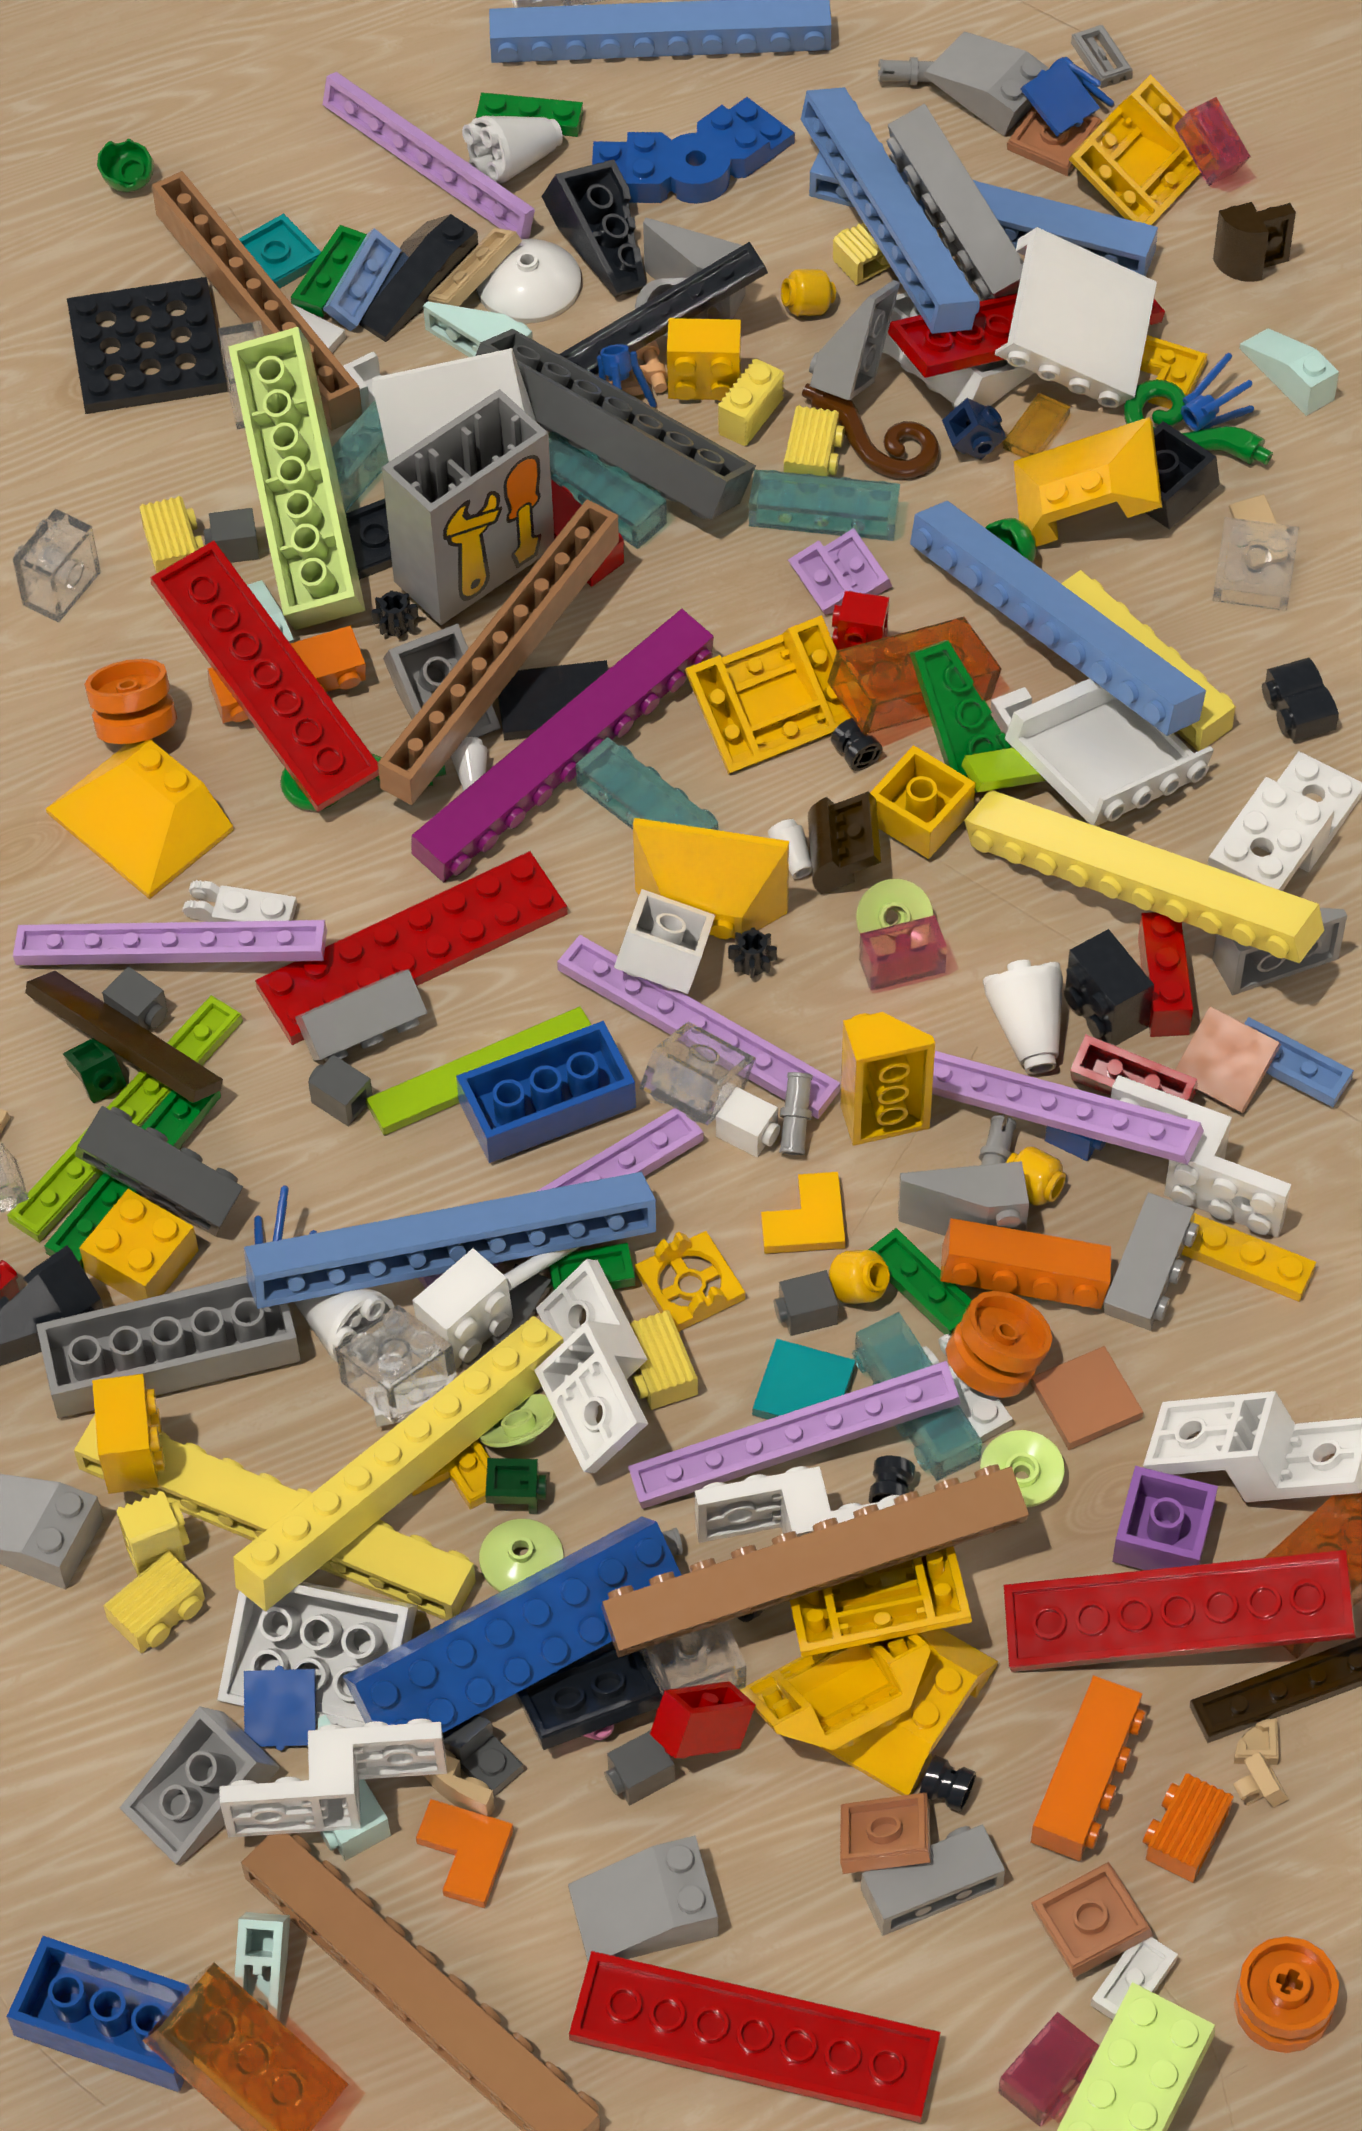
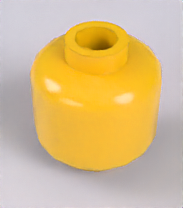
[781,269,836,316]
[1006,1146,1066,1206]
[829,1250,890,1304]

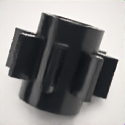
[371,590,418,638]
[728,927,777,978]

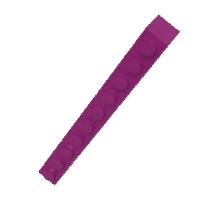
[411,608,714,883]

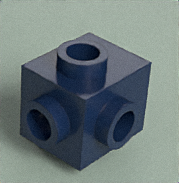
[942,398,1007,460]

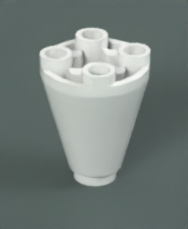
[462,116,563,184]
[983,960,1063,1074]
[294,1288,401,1371]

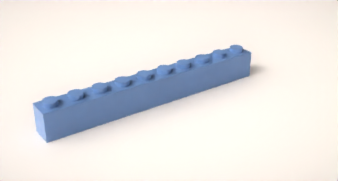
[489,0,832,63]
[800,87,980,334]
[809,151,1158,276]
[910,501,1206,736]
[244,1172,656,1309]

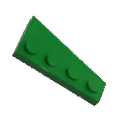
[909,640,1011,793]

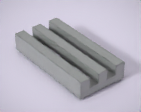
[1071,25,1133,88]

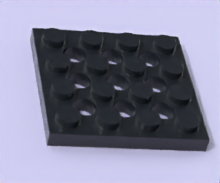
[67,277,228,414]

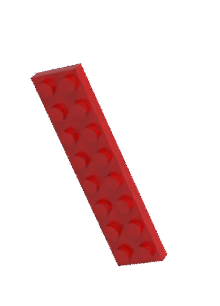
[888,293,1165,378]
[150,540,379,812]
[255,851,568,1045]
[1003,1550,1356,1672]
[569,1951,941,2123]

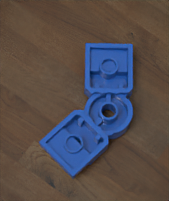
[592,97,795,204]

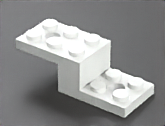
[1208,751,1362,891]
[1111,1075,1291,1238]
[534,1259,648,1473]
[1143,1391,1362,1502]
[695,1466,900,1543]
[219,1719,447,1838]

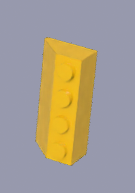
[840,1012,935,1146]

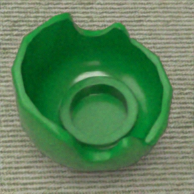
[97,139,154,192]
[985,518,1036,563]

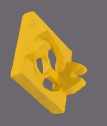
[635,1231,745,1332]

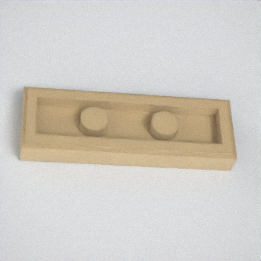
[427,228,522,306]

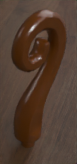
[802,383,939,479]

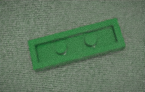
[475,92,583,137]
[291,225,367,318]
[868,1228,972,1336]

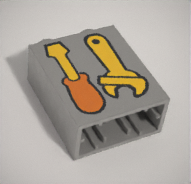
[382,389,555,625]

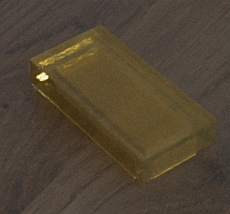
[1003,393,1070,458]

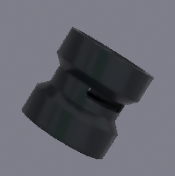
[830,717,883,771]
[869,1455,916,1504]
[919,1755,976,1812]

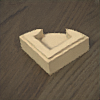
[1234,1718,1279,1765]

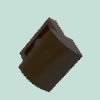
[1213,202,1296,282]
[807,791,881,894]

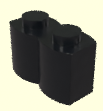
[1262,657,1339,742]

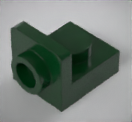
[63,1038,126,1103]
[485,1458,547,1514]

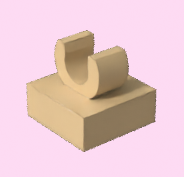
[1233,1752,1289,1808]

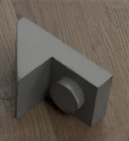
[443,1715,524,1797]

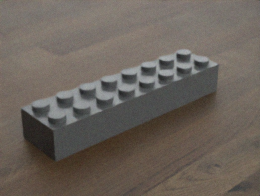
[475,329,756,520]

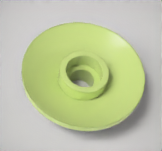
[856,879,933,957]
[480,1394,556,1448]
[980,1430,1065,1507]
[479,1519,564,1592]

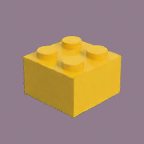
[667,318,741,401]
[870,745,976,859]
[79,1189,199,1301]
[92,1374,165,1494]

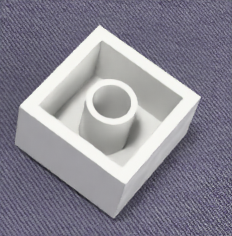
[614,889,715,994]
[412,1248,513,1371]

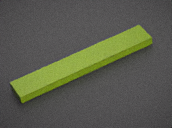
[366,1006,591,1135]

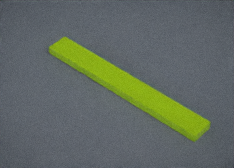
[7,995,243,1243]

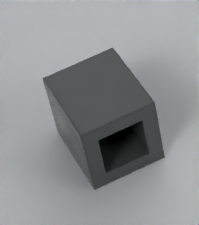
[203,508,260,563]
[102,966,168,1031]
[308,1055,373,1127]
[773,1270,838,1336]
[604,1730,675,1806]

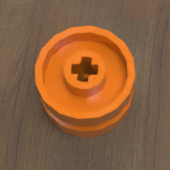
[84,659,177,744]
[945,1291,1053,1398]
[1234,1936,1339,2053]

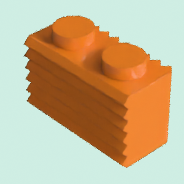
[1143,1773,1234,1883]

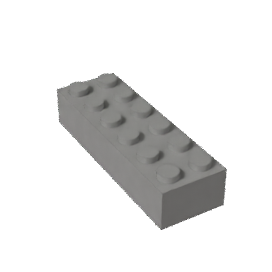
[886,104,1024,302]
[36,1275,301,1418]

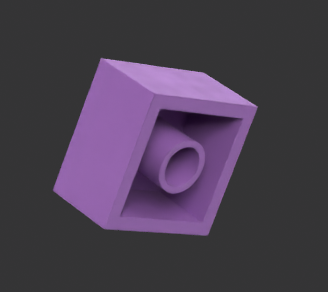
[1112,1466,1218,1570]

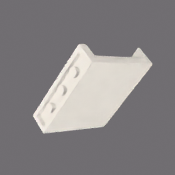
[995,227,1157,408]
[1005,678,1214,826]

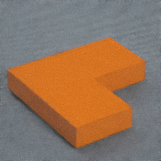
[416,1799,514,1908]

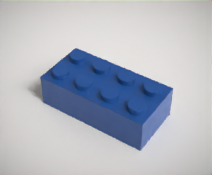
[456,1020,636,1163]
[6,1936,214,2092]

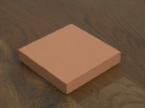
[1007,106,1102,176]
[1175,1006,1281,1114]
[1030,1346,1143,1450]
[840,1793,931,1874]
[1031,1862,1152,1978]

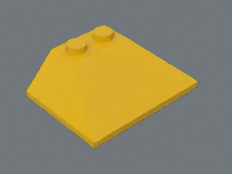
[1068,74,1222,225]
[1013,417,1162,547]
[685,615,865,774]
[46,740,234,899]
[633,818,789,939]
[790,1546,972,1657]
[818,1629,998,1796]
[740,1634,931,1750]

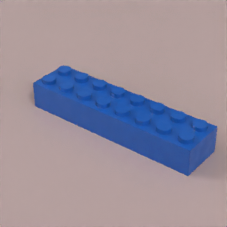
[343,1516,682,1733]

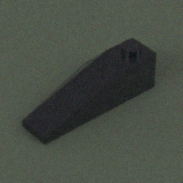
[541,159,646,297]
[359,214,478,342]
[0,1245,104,1366]

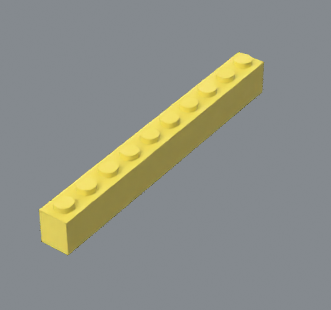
[964,790,1324,964]
[233,1316,563,1612]
[74,1415,476,1621]

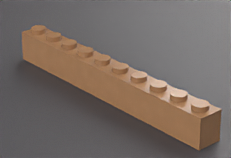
[152,171,363,431]
[378,499,619,805]
[602,1464,1029,1657]
[241,1833,600,2131]

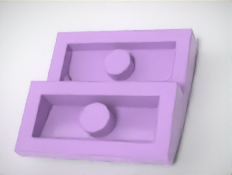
[788,528,892,615]

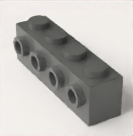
[75,1106,243,1236]

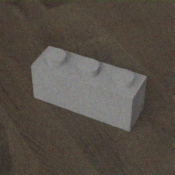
[295,969,427,1062]
[1104,1192,1199,1331]
[861,1824,1005,1936]

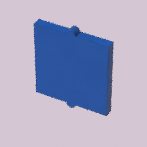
[1020,60,1100,137]
[244,1665,316,1751]

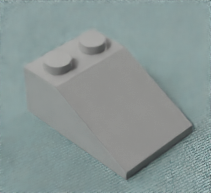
[923,31,1050,136]
[643,218,745,319]
[809,280,900,400]
[383,624,501,738]
[1213,908,1347,996]
[898,1161,1029,1236]
[0,1474,104,1590]
[120,1706,280,1865]
[568,1835,718,1961]

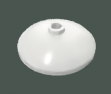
[476,239,581,324]

